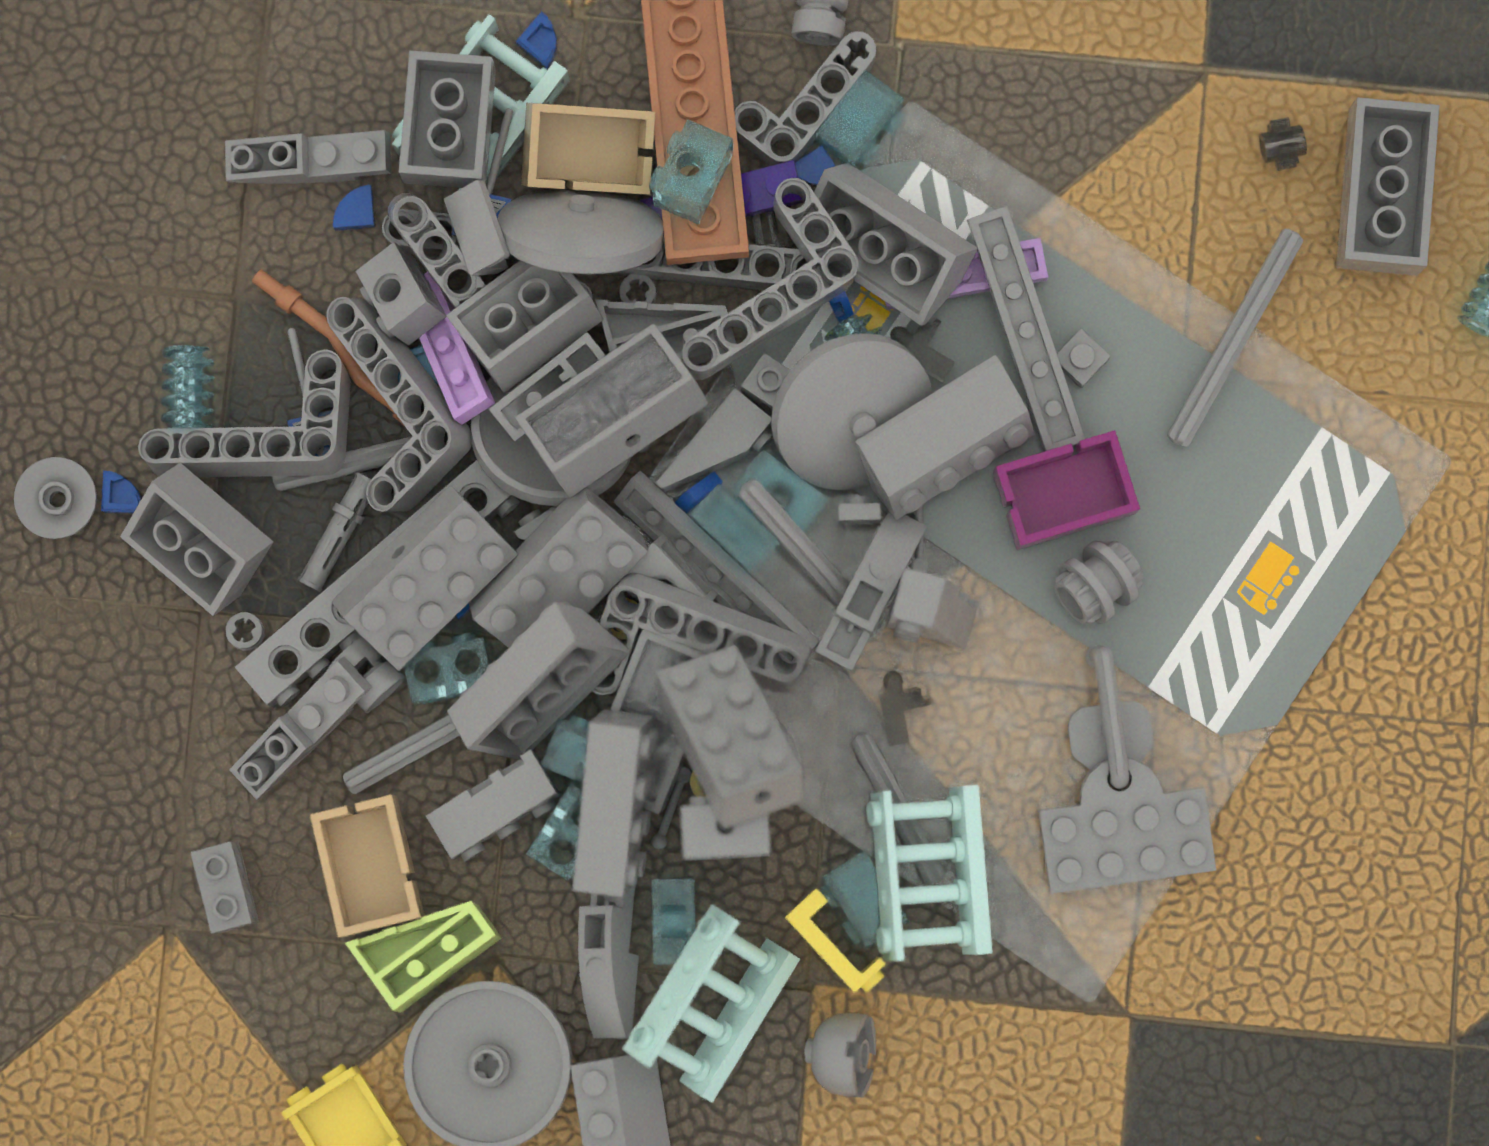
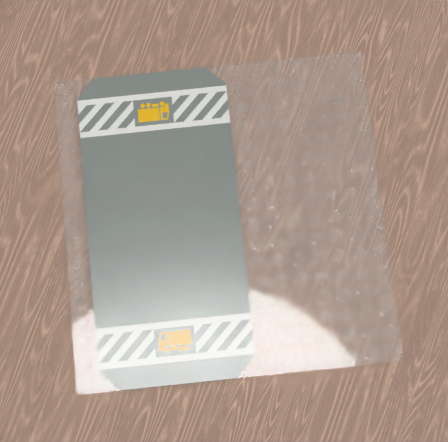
[588,102,1451,1002]

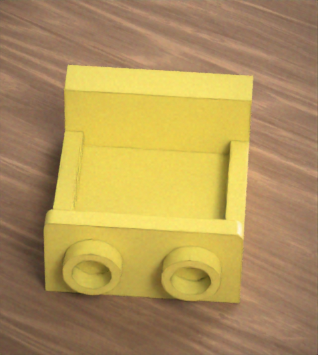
[785,888,886,993]
[281,1063,407,1146]

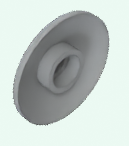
[14,457,97,539]

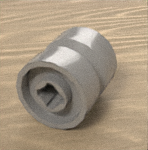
[792,0,849,46]
[327,637,406,713]

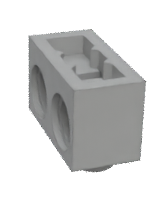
[190,841,259,934]

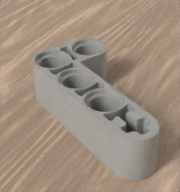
[734,31,876,166]

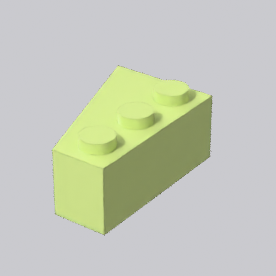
[345,901,502,1013]

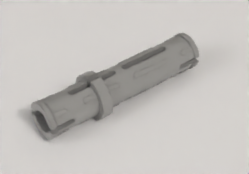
[297,471,371,592]

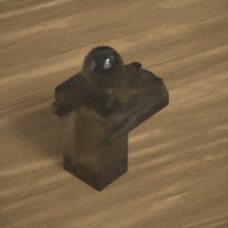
[890,318,955,383]
[878,671,932,746]

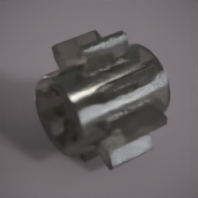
[1259,117,1307,171]

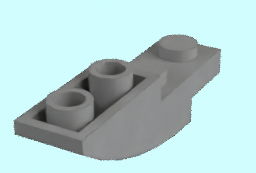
[225,130,391,184]
[815,511,927,672]
[229,657,372,800]
[578,886,639,1039]

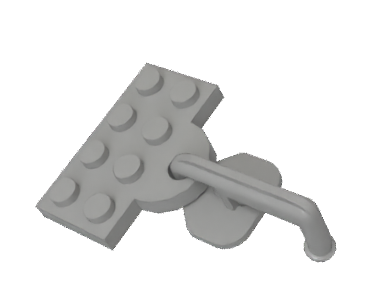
[1038,645,1216,894]

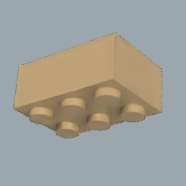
[521,103,655,195]
[310,795,425,938]

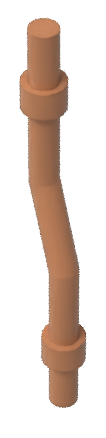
[252,269,404,425]

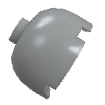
[805,1013,876,1098]

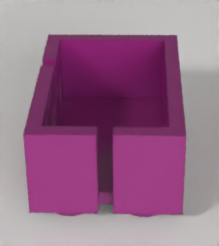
[993,430,1140,550]

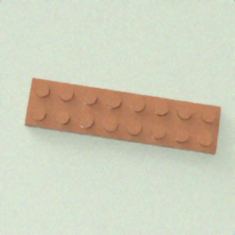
[641,0,749,265]

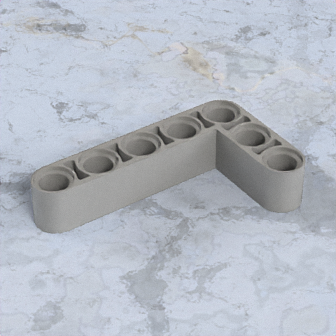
[681,178,858,380]
[388,193,593,308]
[326,297,472,512]
[138,349,351,477]
[593,573,810,695]

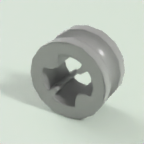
[619,274,657,304]
[226,612,265,651]

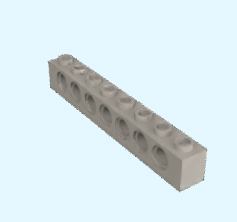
[235,460,520,707]

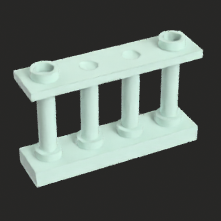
[392,14,570,190]
[866,785,992,961]
[623,904,800,1103]

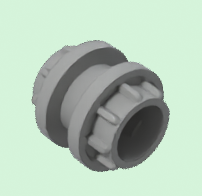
[1054,541,1143,624]

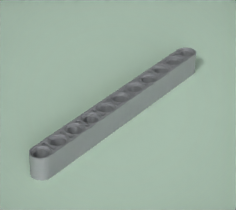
[382,209,815,295]

